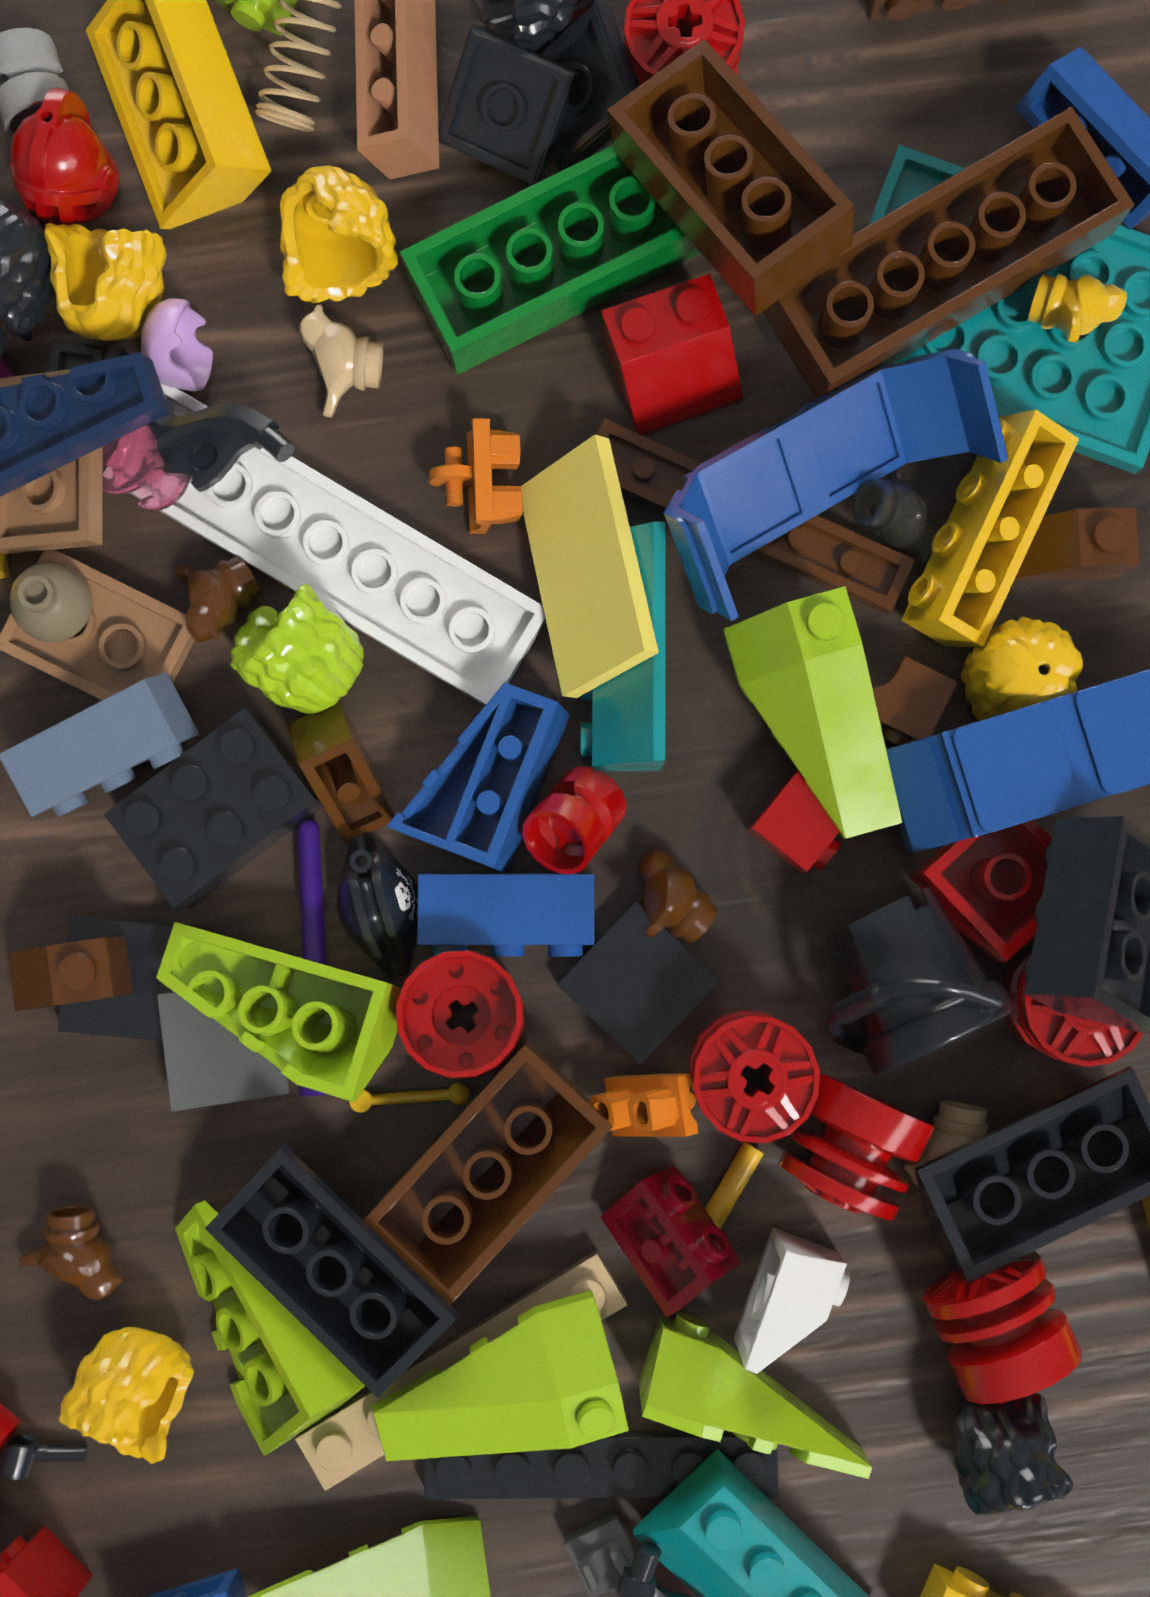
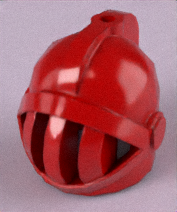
[10,87,120,226]

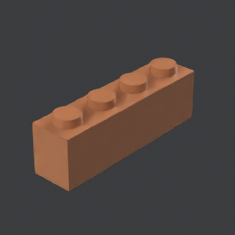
[354,0,439,180]

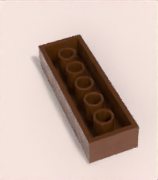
[762,107,1135,399]

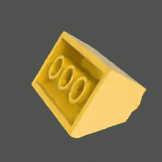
[86,0,271,230]

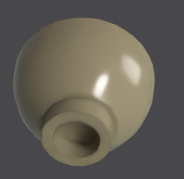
[9,562,92,642]

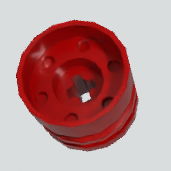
[623,0,745,86]
[1001,943,1144,1067]
[396,950,525,1079]
[688,1010,820,1143]
[778,1072,935,1221]
[922,1251,1082,1404]

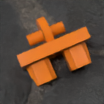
[429,418,523,534]
[590,1073,698,1137]

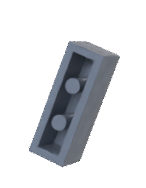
[0,672,199,817]

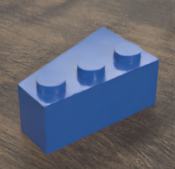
[386,682,570,874]

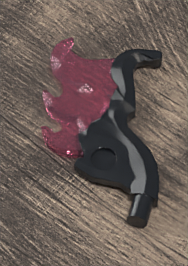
[103,344,295,511]

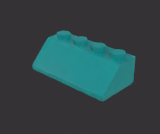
[581,522,666,771]
[633,1449,870,1597]

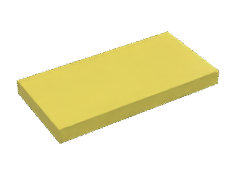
[521,435,659,698]

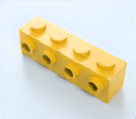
[901,409,1079,647]

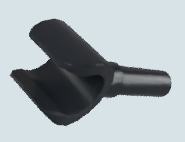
[0,1434,88,1480]

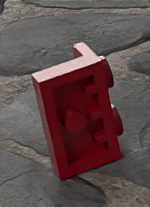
[600,1166,741,1318]

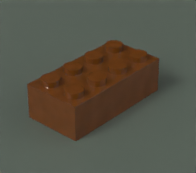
[607,39,855,316]

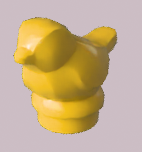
[1028,274,1127,343]

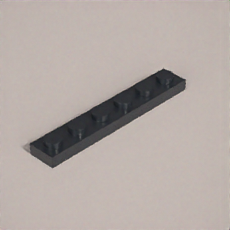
[424,1430,779,1499]

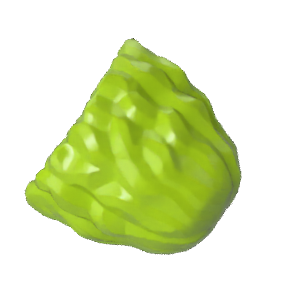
[230,584,364,714]

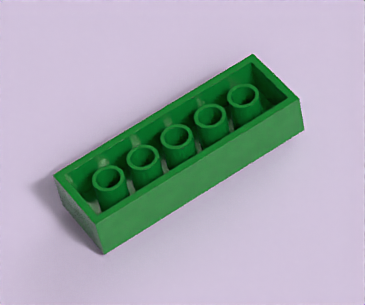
[400,146,701,375]

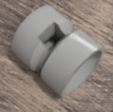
[0,27,69,137]

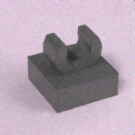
[564,1510,636,1597]

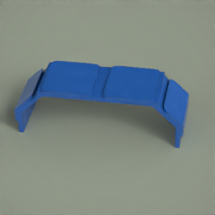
[664,349,1008,621]
[886,669,1150,853]

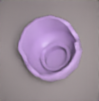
[141,298,213,392]

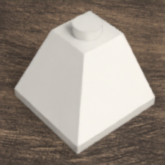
[734,1227,850,1374]

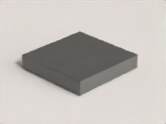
[157,991,289,1112]

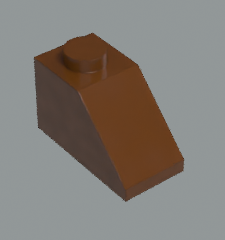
[1013,507,1139,582]
[287,700,395,844]
[8,936,133,1011]

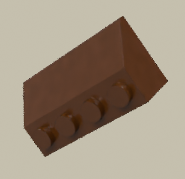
[363,1039,613,1305]

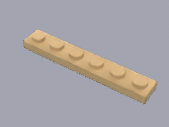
[295,1250,627,1491]

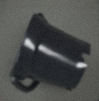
[826,887,1016,1076]

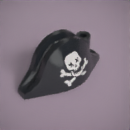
[336,832,418,979]

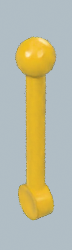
[349,1082,470,1113]

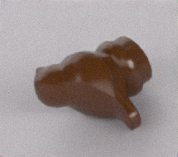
[175,556,261,643]
[638,847,718,943]
[19,1205,124,1300]

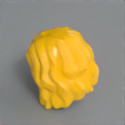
[280,165,398,304]
[44,223,167,341]
[961,616,1083,721]
[59,1327,194,1464]

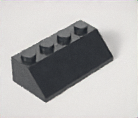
[914,1066,1150,1282]
[205,1144,459,1398]

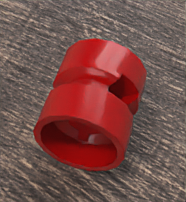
[522,767,627,874]

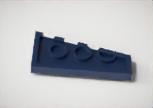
[0,352,170,497]

